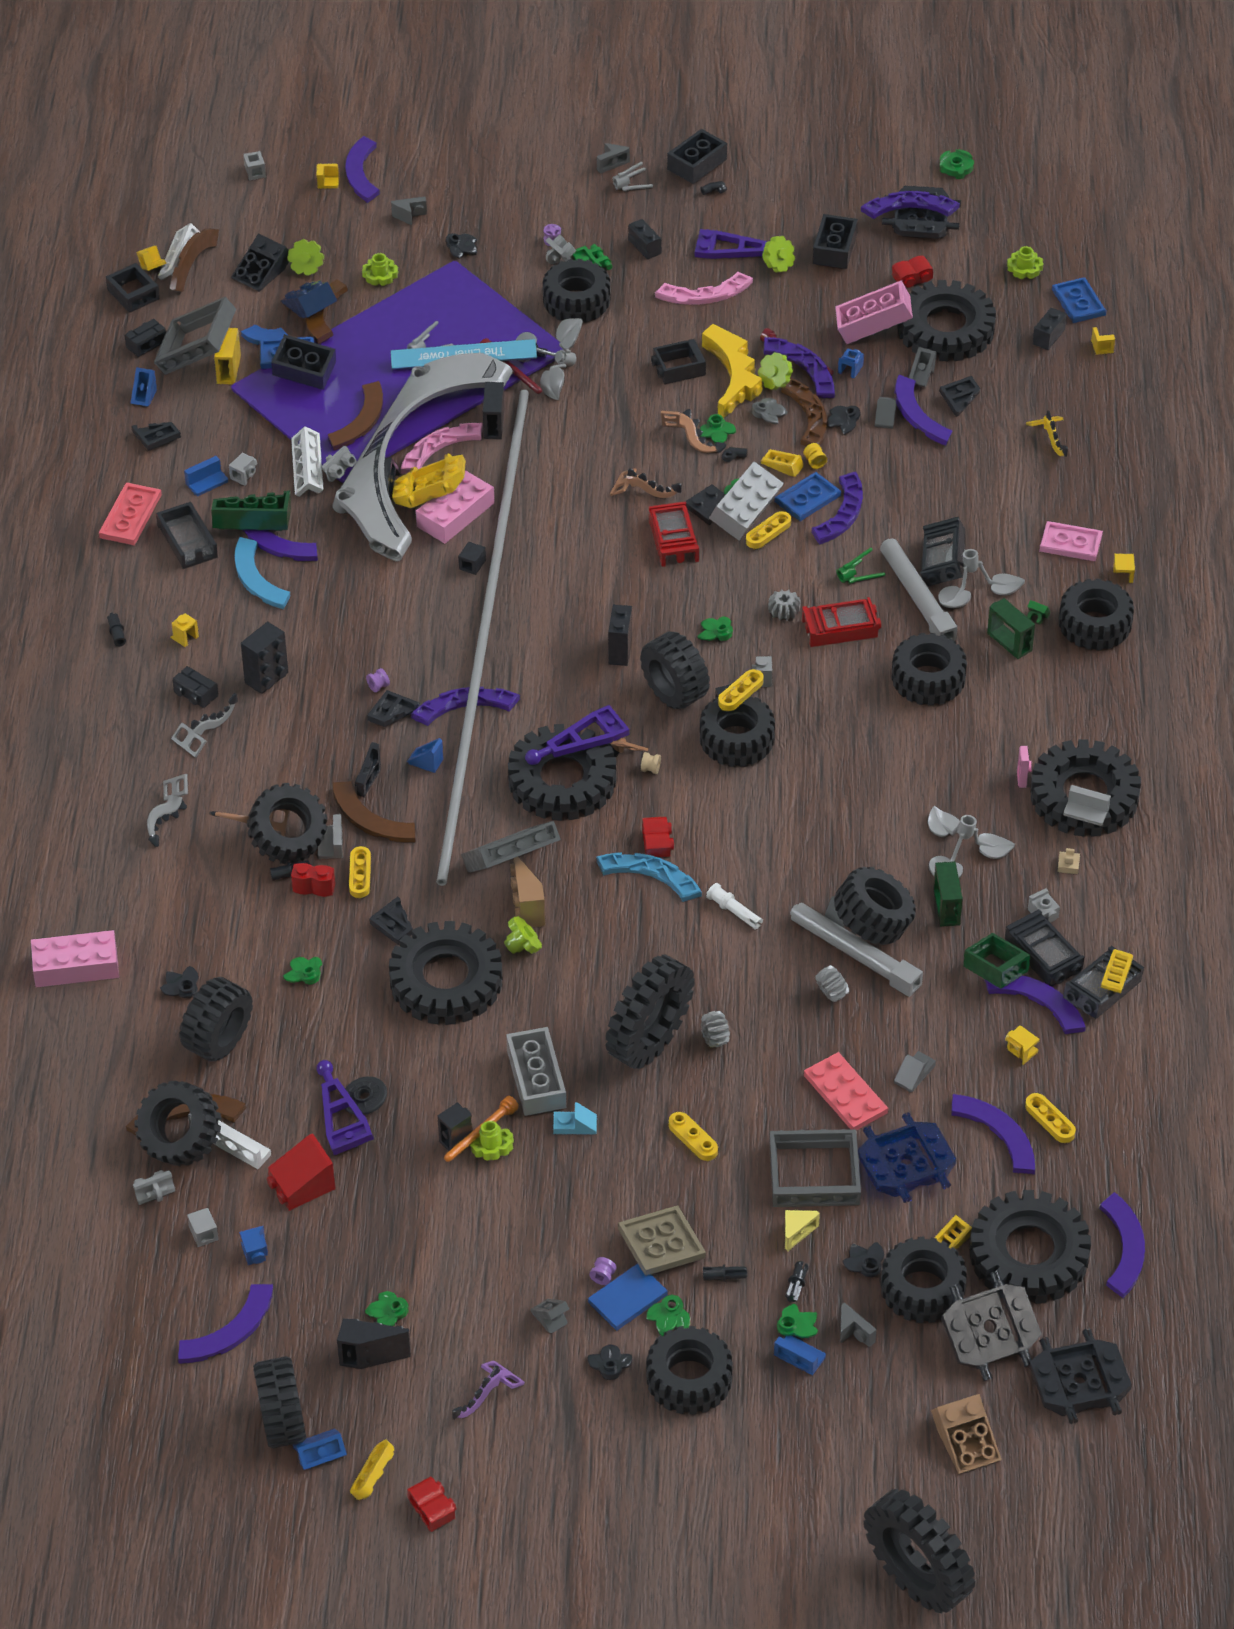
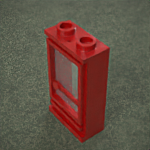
[649,502,699,567]
[802,597,881,647]

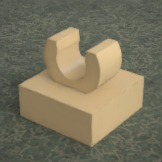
[1058,848,1080,874]

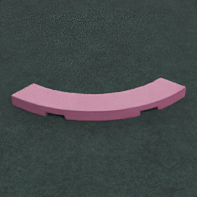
[655,272,753,305]
[401,423,483,474]

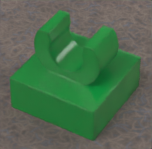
[1027,600,1050,625]

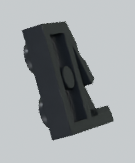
[939,376,980,417]
[355,742,381,797]

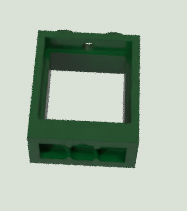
[987,598,1035,659]
[933,861,963,927]
[964,933,1030,989]

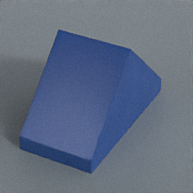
[131,367,157,407]
[407,738,443,773]

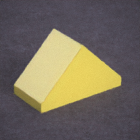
[785,1210,820,1251]

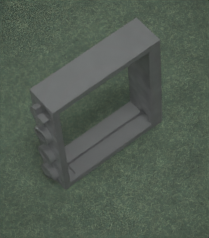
[154,296,236,375]
[461,821,561,873]
[769,1129,861,1207]

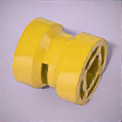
[803,443,827,469]

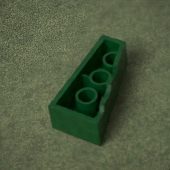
[211,490,291,531]

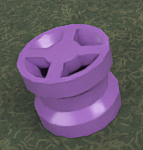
[544,224,561,246]
[366,668,390,692]
[589,1257,616,1285]

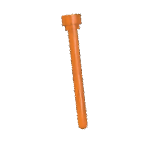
[444,1096,519,1162]

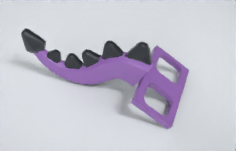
[452,1361,525,1420]

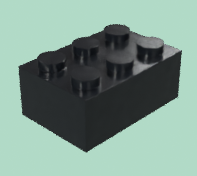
[667,129,727,184]
[813,214,858,269]
[271,334,336,390]
[241,621,289,694]

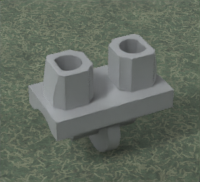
[545,234,576,264]
[321,446,357,482]
[133,1170,176,1205]

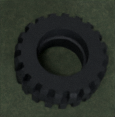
[542,259,611,323]
[1058,579,1134,651]
[640,631,710,709]
[891,633,967,706]
[699,696,775,767]
[247,783,328,864]
[834,867,916,945]
[179,977,253,1061]
[135,1080,221,1166]
[881,1236,967,1323]
[646,1326,733,1415]
[253,1356,307,1448]

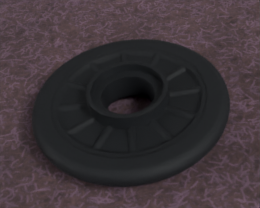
[342,1076,387,1115]

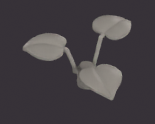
[515,319,583,400]
[938,545,1025,608]
[928,806,1015,877]

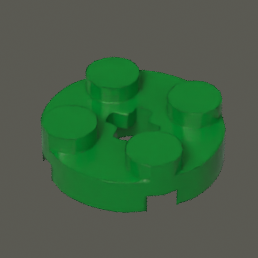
[940,149,974,179]

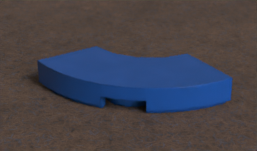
[241,325,288,345]

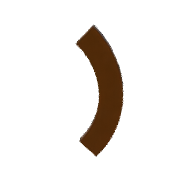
[170,228,219,292]
[306,279,348,344]
[781,377,827,446]
[327,381,383,450]
[332,781,416,842]
[126,1094,246,1135]

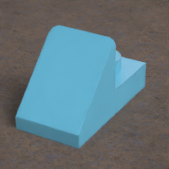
[553,1102,597,1134]

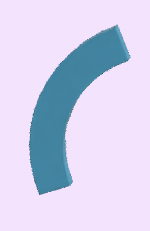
[235,537,290,609]
[596,853,702,902]

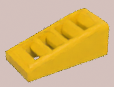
[761,449,804,477]
[1101,949,1133,993]
[935,1215,972,1249]

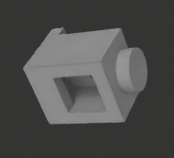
[243,151,266,180]
[229,453,257,486]
[752,656,772,687]
[1028,889,1060,922]

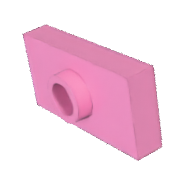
[1017,746,1031,788]

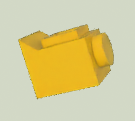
[170,613,199,647]
[1005,1025,1039,1065]

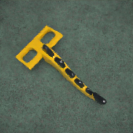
[1026,410,1068,457]

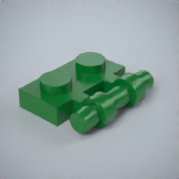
[571,244,613,270]

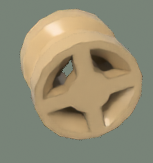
[641,752,661,774]

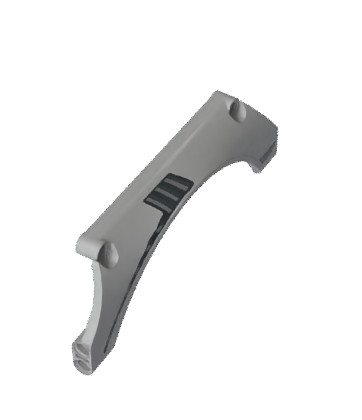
[332,353,513,561]

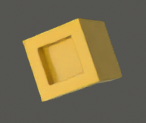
[317,164,339,188]
[136,246,166,271]
[1091,327,1115,355]
[1113,554,1135,583]

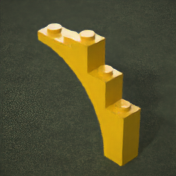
[702,324,763,419]

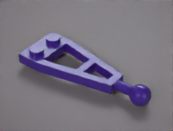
[695,229,768,259]
[525,705,630,765]
[316,1060,374,1155]

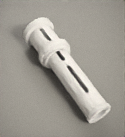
[706,883,763,930]

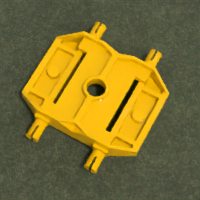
[392,453,466,508]

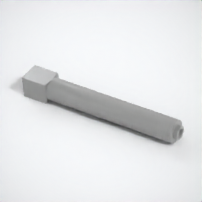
[880,539,957,641]
[790,903,923,997]

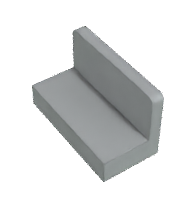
[1064,785,1111,826]
[318,814,343,859]

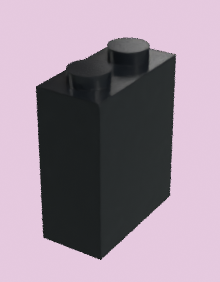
[483,382,505,439]
[608,604,632,666]

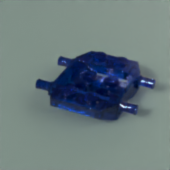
[858,1112,956,1203]

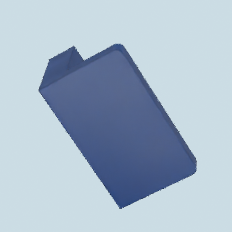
[184,456,228,496]
[774,1336,826,1376]
[292,1429,347,1470]

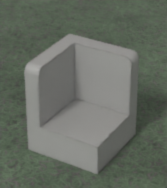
[187,1208,219,1247]

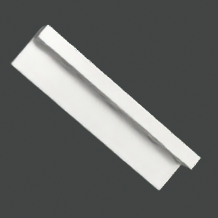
[158,223,200,280]
[291,426,323,497]
[188,1113,271,1169]

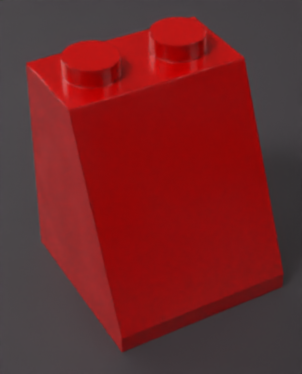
[267,1133,335,1211]

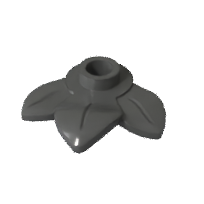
[752,398,787,424]

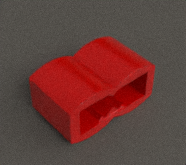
[892,256,933,288]
[642,816,674,857]
[291,863,335,897]
[407,1476,457,1532]

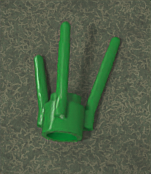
[836,548,885,584]

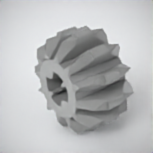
[768,589,801,621]
[815,966,849,1002]
[701,1011,730,1047]

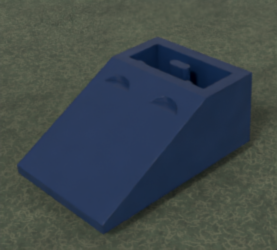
[281,280,337,318]

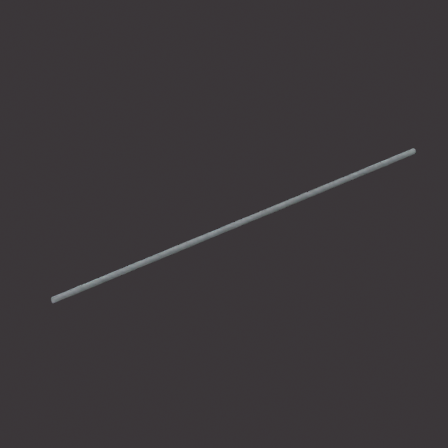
[436,390,529,886]

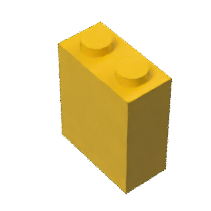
[214,328,241,384]

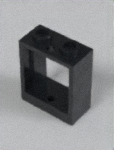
[106,263,160,313]
[651,339,706,384]

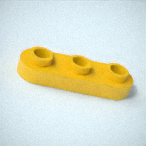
[746,511,791,549]
[718,669,764,711]
[349,846,371,898]
[1025,1093,1076,1143]
[669,1112,718,1161]
[350,1440,394,1500]

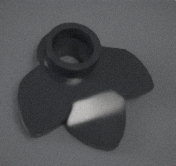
[445,233,477,259]
[827,406,861,435]
[160,966,199,998]
[843,1242,884,1277]
[587,1344,632,1380]

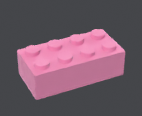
[836,281,913,344]
[416,471,494,544]
[31,930,119,987]

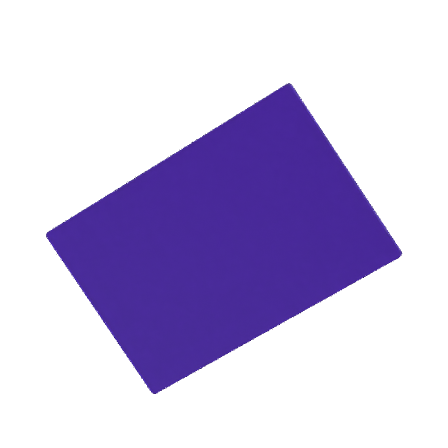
[231,261,563,483]

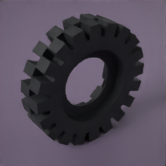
[897,280,996,362]
[508,724,616,821]
[1030,739,1141,837]
[389,921,503,1025]
[605,954,695,1069]
[969,1190,1091,1304]
[863,1489,975,1613]

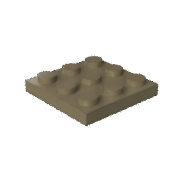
[618,1205,706,1276]

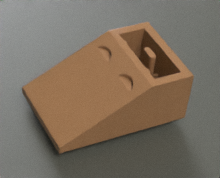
[510,857,545,927]
[931,1394,1002,1474]

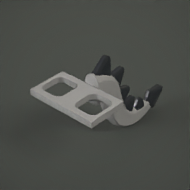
[171,693,238,757]
[147,774,188,847]

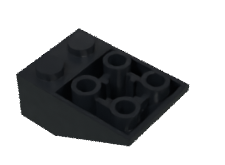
[231,233,290,292]
[337,1318,411,1369]

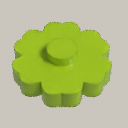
[762,236,795,272]
[288,239,324,276]
[1007,246,1043,279]
[362,253,398,286]
[758,352,793,390]
[504,916,542,954]
[470,1121,514,1160]

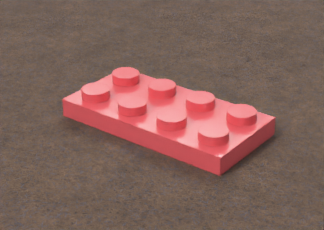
[99,482,162,546]
[804,1052,888,1130]

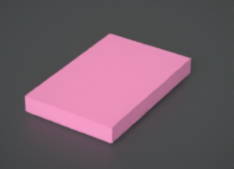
[1040,521,1103,561]

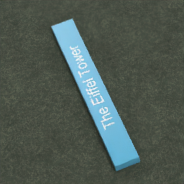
[391,339,537,369]

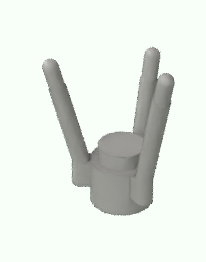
[613,162,653,192]
[407,321,453,349]

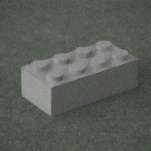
[709,462,784,540]
[506,1027,566,1116]

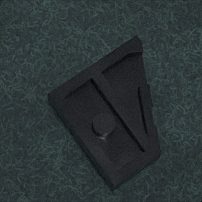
[131,422,181,451]
[384,458,401,500]
[685,484,725,525]
[367,690,420,727]
[369,896,413,945]

